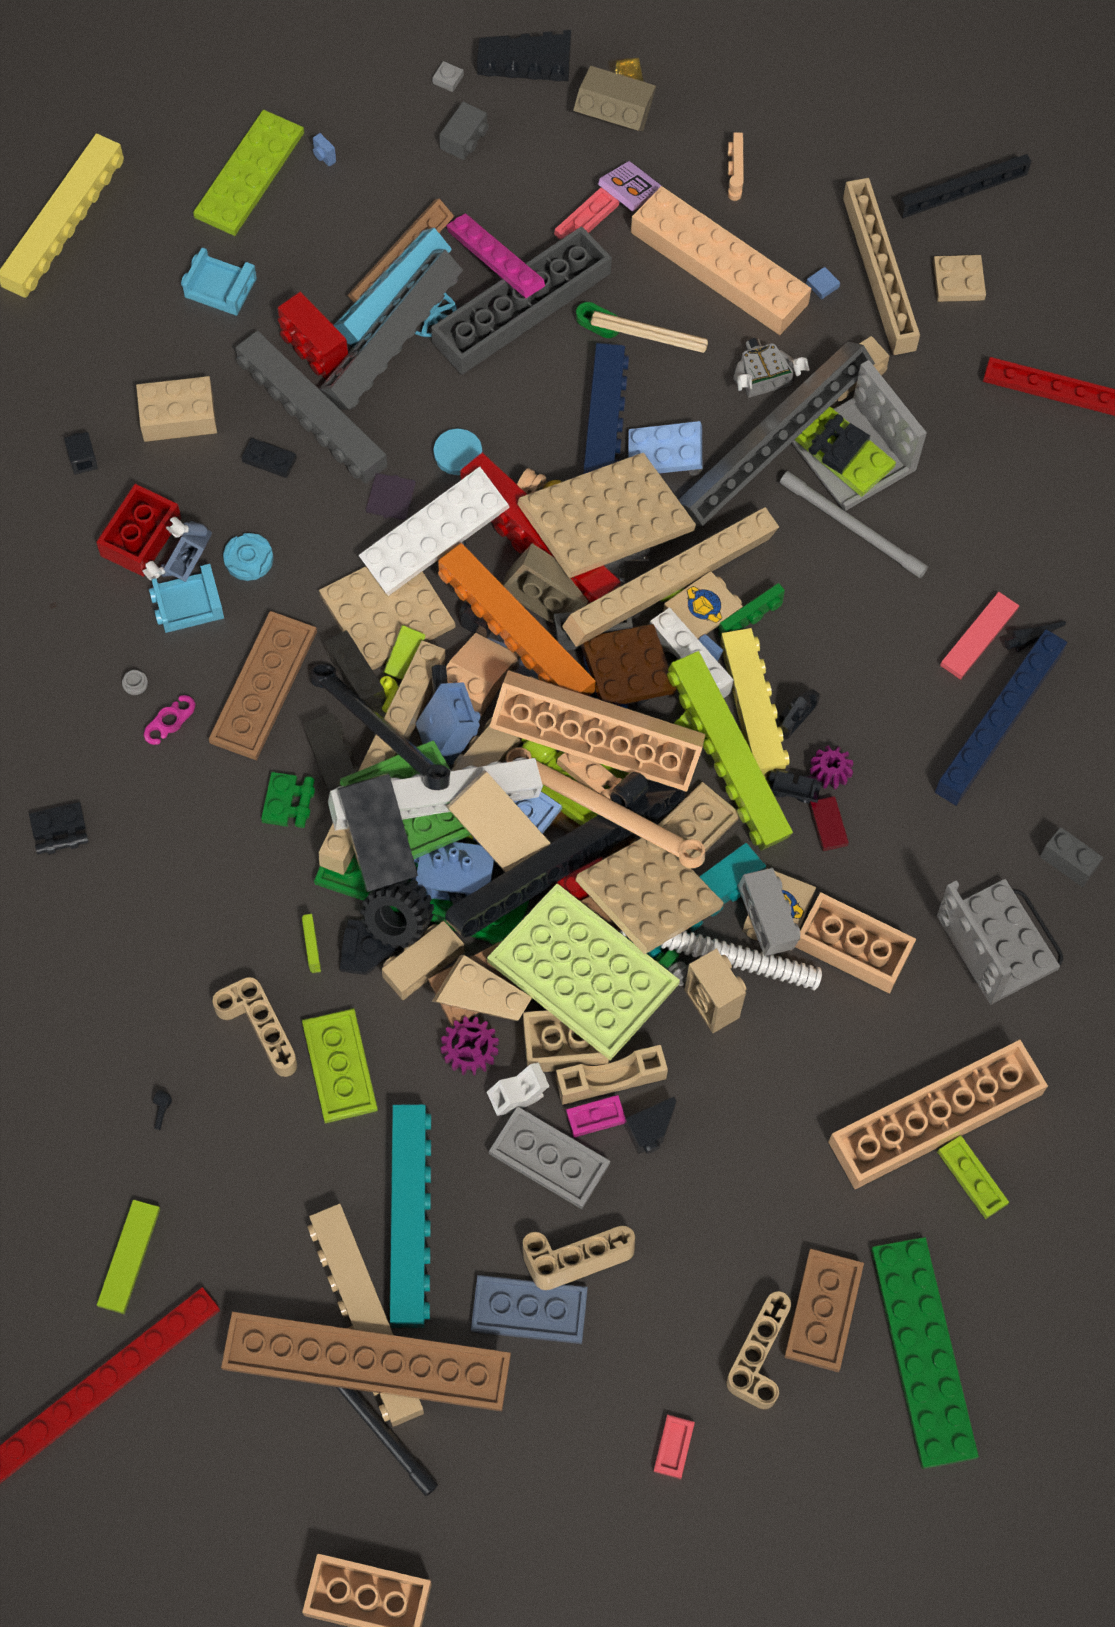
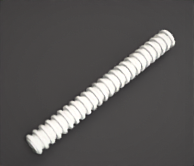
[620,929,822,991]

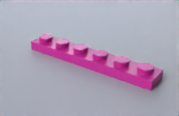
[446,213,545,298]

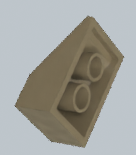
[502,544,588,625]

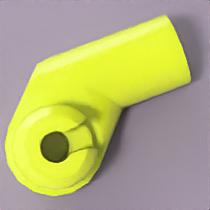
[379,676,399,713]

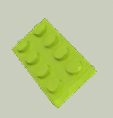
[795,407,896,497]

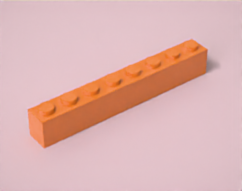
[438,543,596,696]

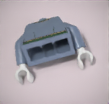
[143,517,212,582]

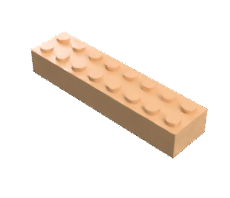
[631,186,812,335]
[489,670,705,792]
[828,1040,1048,1189]

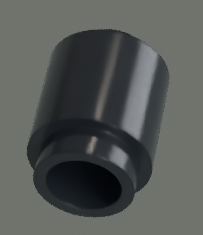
[611,772,649,808]

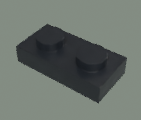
[241,438,297,478]

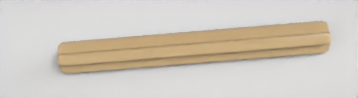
[591,311,708,353]

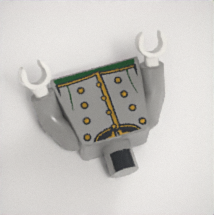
[733,338,809,398]

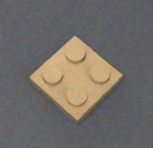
[933,255,986,302]

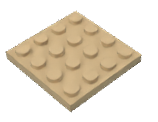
[319,566,455,673]
[576,838,723,955]

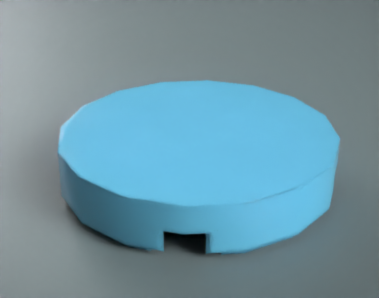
[433,429,482,475]
[223,533,274,581]

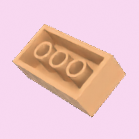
[795,892,916,994]
[302,1554,432,1627]

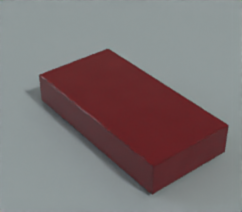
[809,796,849,851]

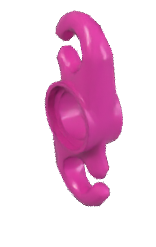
[144,695,196,745]

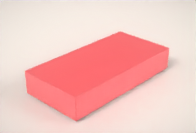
[654,1415,695,1479]

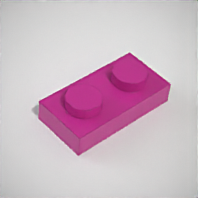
[566,1095,625,1137]

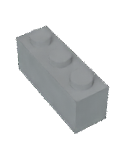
[738,868,800,956]

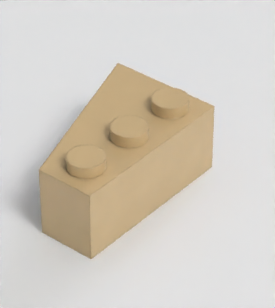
[432,955,532,1021]

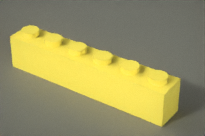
[720,628,789,778]

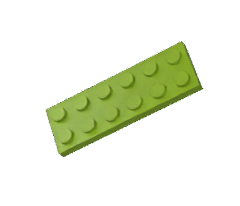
[193,110,304,236]

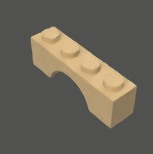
[555,1045,668,1105]

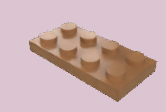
[784,1249,864,1372]

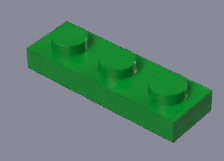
[718,583,785,637]

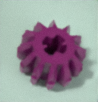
[810,745,854,790]

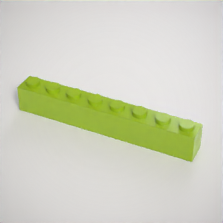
[667,651,793,851]

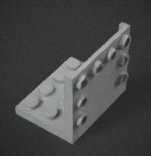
[791,360,927,511]
[937,879,1060,1005]

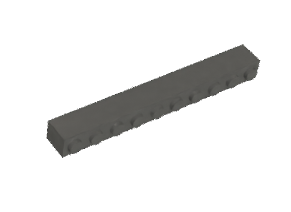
[678,341,875,526]

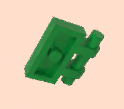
[261,772,315,828]

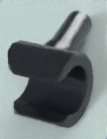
[153,1090,172,1130]

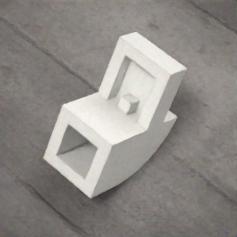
[487,1062,549,1116]

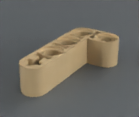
[212,977,297,1077]
[523,1226,635,1290]
[726,1291,791,1409]

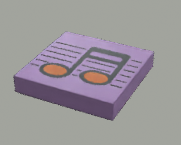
[598,161,661,211]

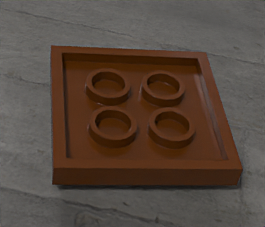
[581,624,676,705]

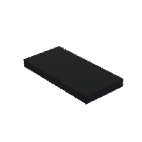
[337,773,418,892]

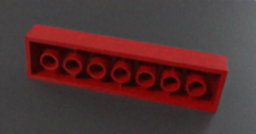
[460,452,621,605]

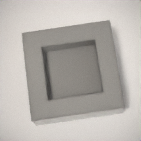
[433,61,464,92]

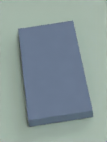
[471,1275,588,1344]

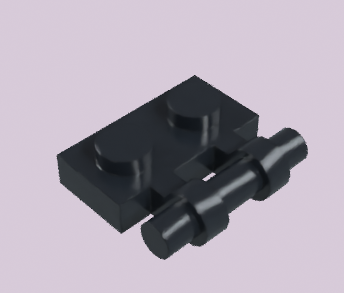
[808,414,871,475]
[29,802,89,855]

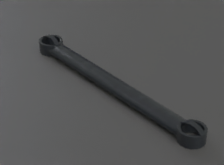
[311,664,450,790]

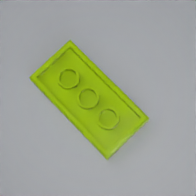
[302,1008,378,1123]

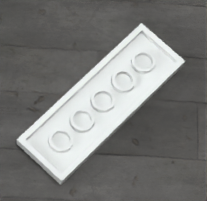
[359,467,510,596]

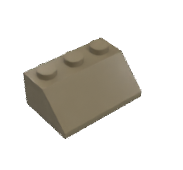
[573,66,656,131]

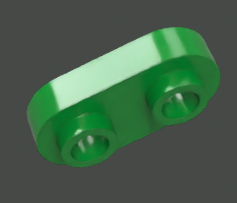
[576,302,619,338]

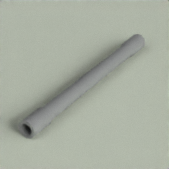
[780,471,928,578]

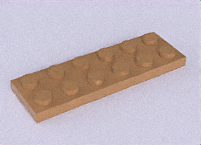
[209,611,317,761]

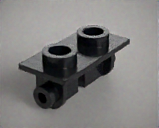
[768,769,822,803]

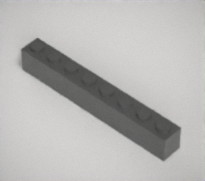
[319,249,463,410]
[236,330,387,484]

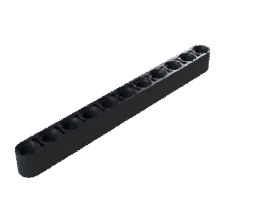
[445,781,686,938]

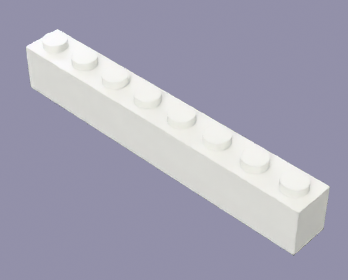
[328,757,543,831]

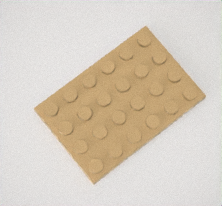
[518,452,696,578]

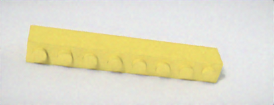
[0,133,124,298]

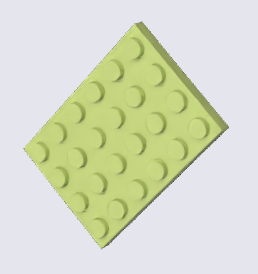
[487,884,680,1060]

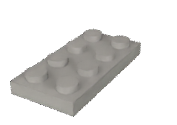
[489,1106,610,1209]

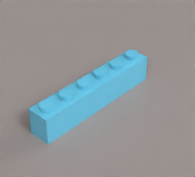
[333,228,452,347]

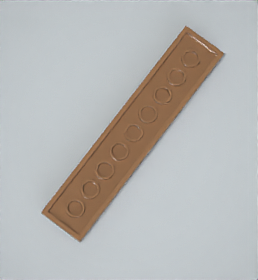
[221,1312,511,1411]

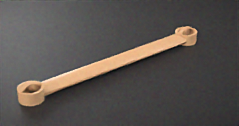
[506,747,705,868]

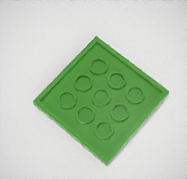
[340,740,471,859]

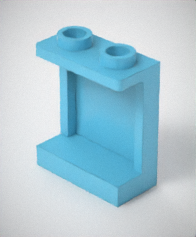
[181,248,257,316]
[149,564,224,633]

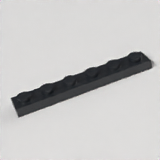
[898,154,1031,219]

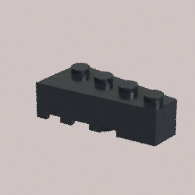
[477,30,571,82]

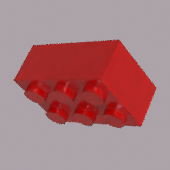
[278,291,348,380]
[96,484,182,577]

